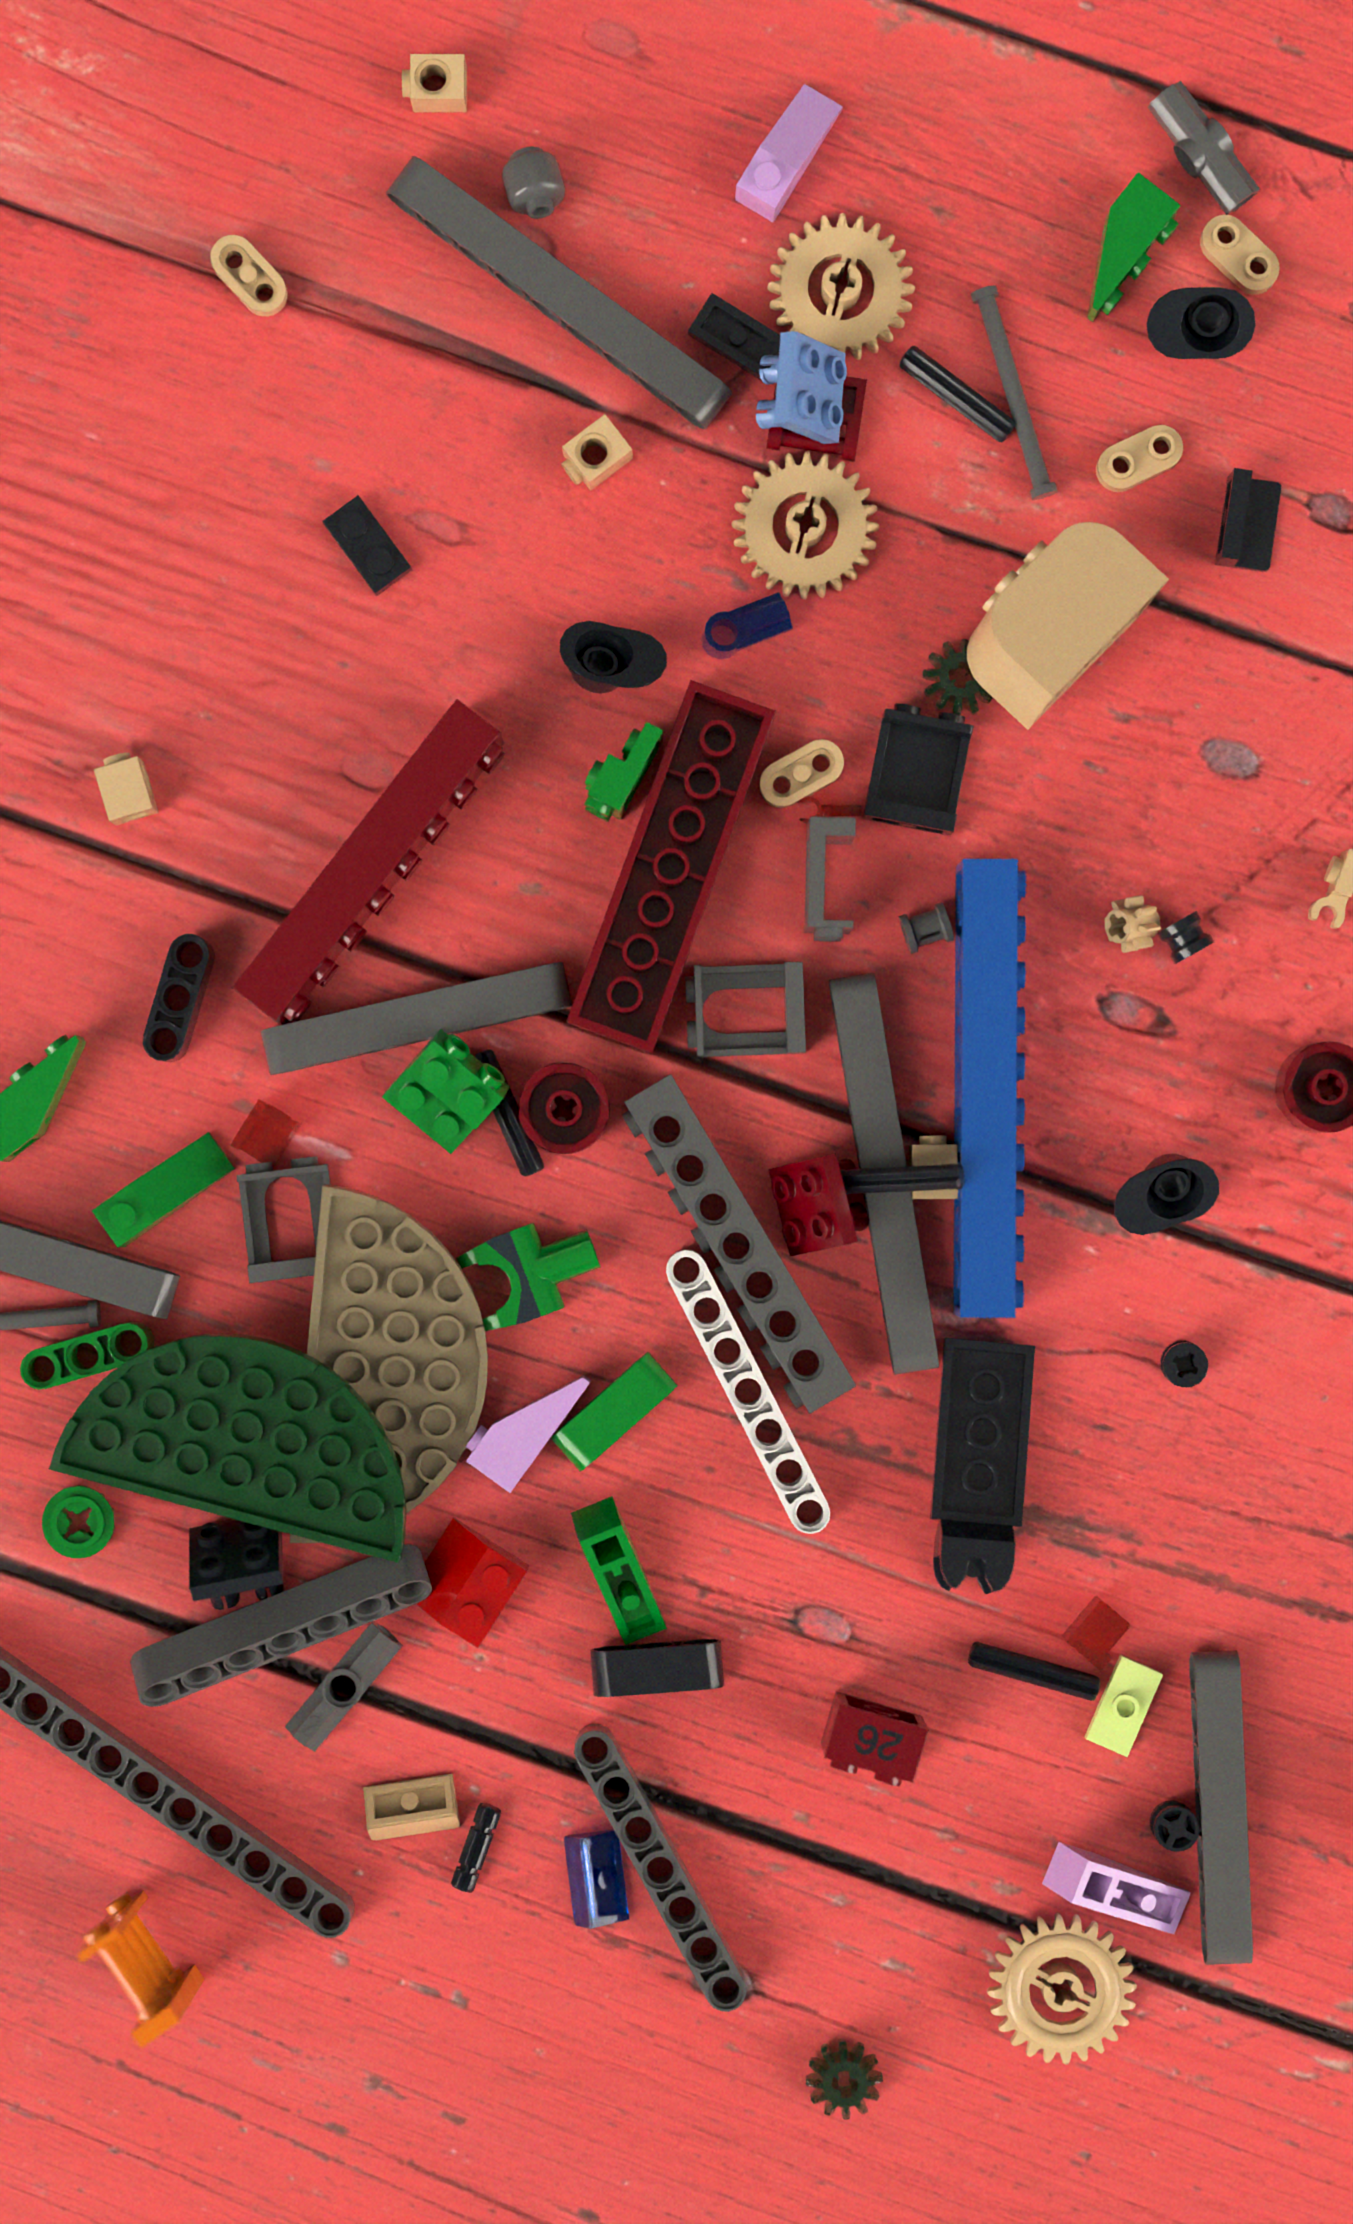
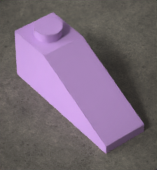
[735,84,843,223]
[465,1375,591,1493]
[1042,1842,1191,1934]

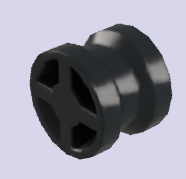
[1157,911,1214,964]
[1160,1341,1208,1388]
[1150,1800,1200,1852]

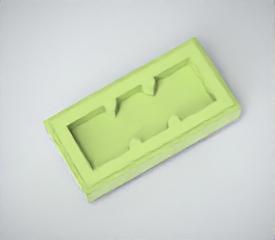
[1084,1654,1163,1757]

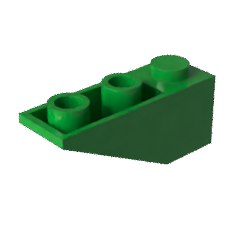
[1087,172,1181,322]
[0,1035,87,1162]

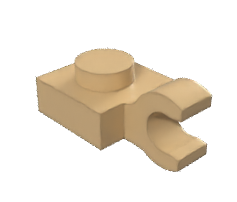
[1308,849,1353,929]

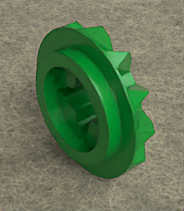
[42,1486,115,1558]

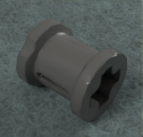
[899,902,954,954]

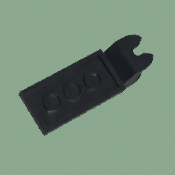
[930,1338,1035,1594]

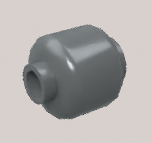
[502,146,565,219]

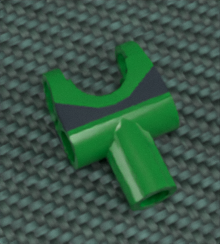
[456,1223,601,1331]

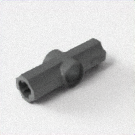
[1148,81,1260,215]
[285,1621,403,1752]

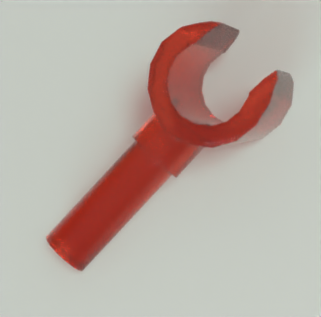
[798,797,862,825]

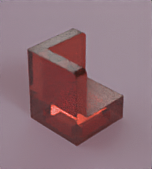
[230,1099,301,1167]
[1061,1595,1130,1671]

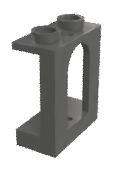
[804,817,856,942]
[685,962,806,1057]
[236,1156,330,1283]

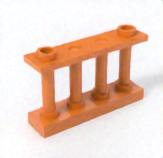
[76,1890,205,2049]

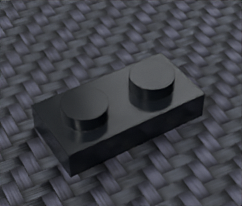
[688,293,781,381]
[322,495,412,596]

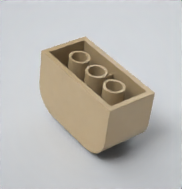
[967,522,1169,730]

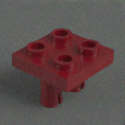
[768,1153,869,1257]

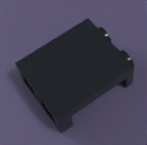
[862,704,974,836]

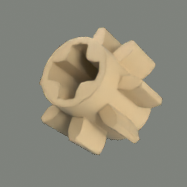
[1104,895,1161,953]

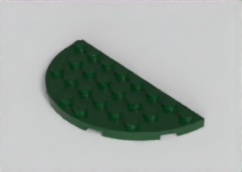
[49,1333,407,1563]

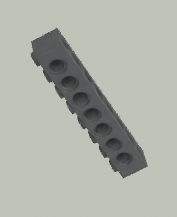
[622,1074,856,1413]

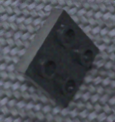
[189,1519,284,1610]

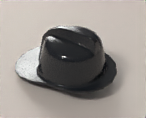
[1146,287,1256,359]
[559,621,667,694]
[1114,1154,1219,1235]

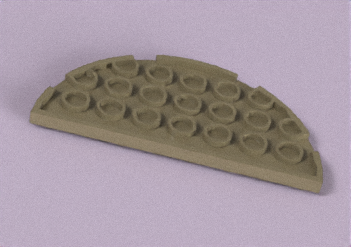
[290,1184,488,1543]

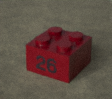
[821,1691,928,1786]

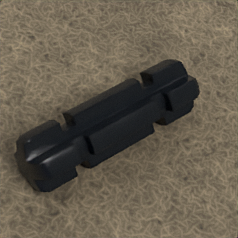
[451,1803,501,1893]

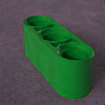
[20,1321,154,1390]
[550,1352,678,1472]

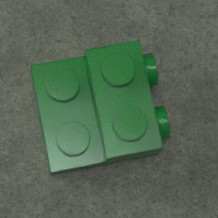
[584,722,663,822]
[382,1028,510,1154]

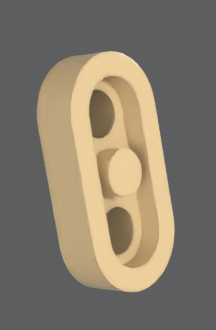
[1200,215,1280,295]
[210,235,288,317]
[1096,425,1183,492]
[759,739,844,808]

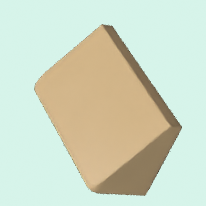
[363,1774,460,1841]

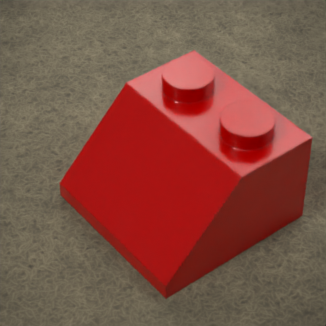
[417,1517,529,1648]

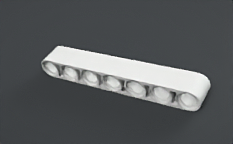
[666,1249,830,1534]

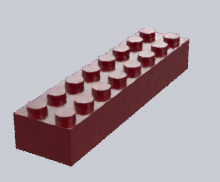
[567,680,776,1054]
[232,699,505,1025]

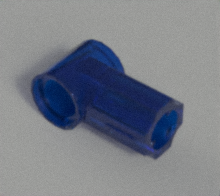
[701,592,793,659]

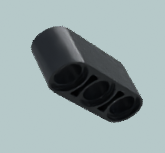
[143,934,215,1062]
[590,1639,724,1697]

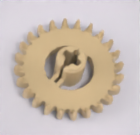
[767,213,915,360]
[732,451,880,600]
[987,1912,1137,2065]

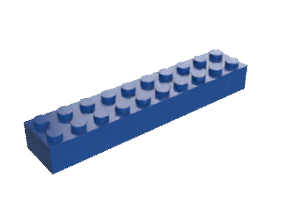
[953,859,1026,1318]

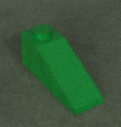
[92,1132,236,1248]
[571,1496,667,1645]

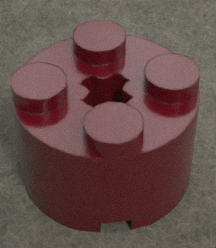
[1275,1042,1353,1133]
[519,1063,610,1154]

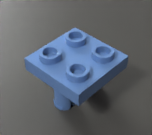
[756,331,847,444]

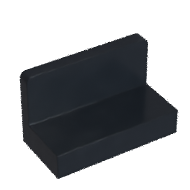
[1215,468,1281,572]

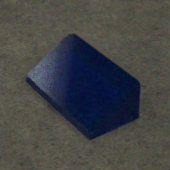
[564,1829,629,1929]

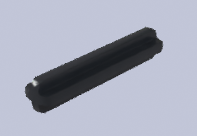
[899,346,1016,442]
[474,1049,544,1177]
[840,1164,965,1194]
[968,1642,1100,1701]

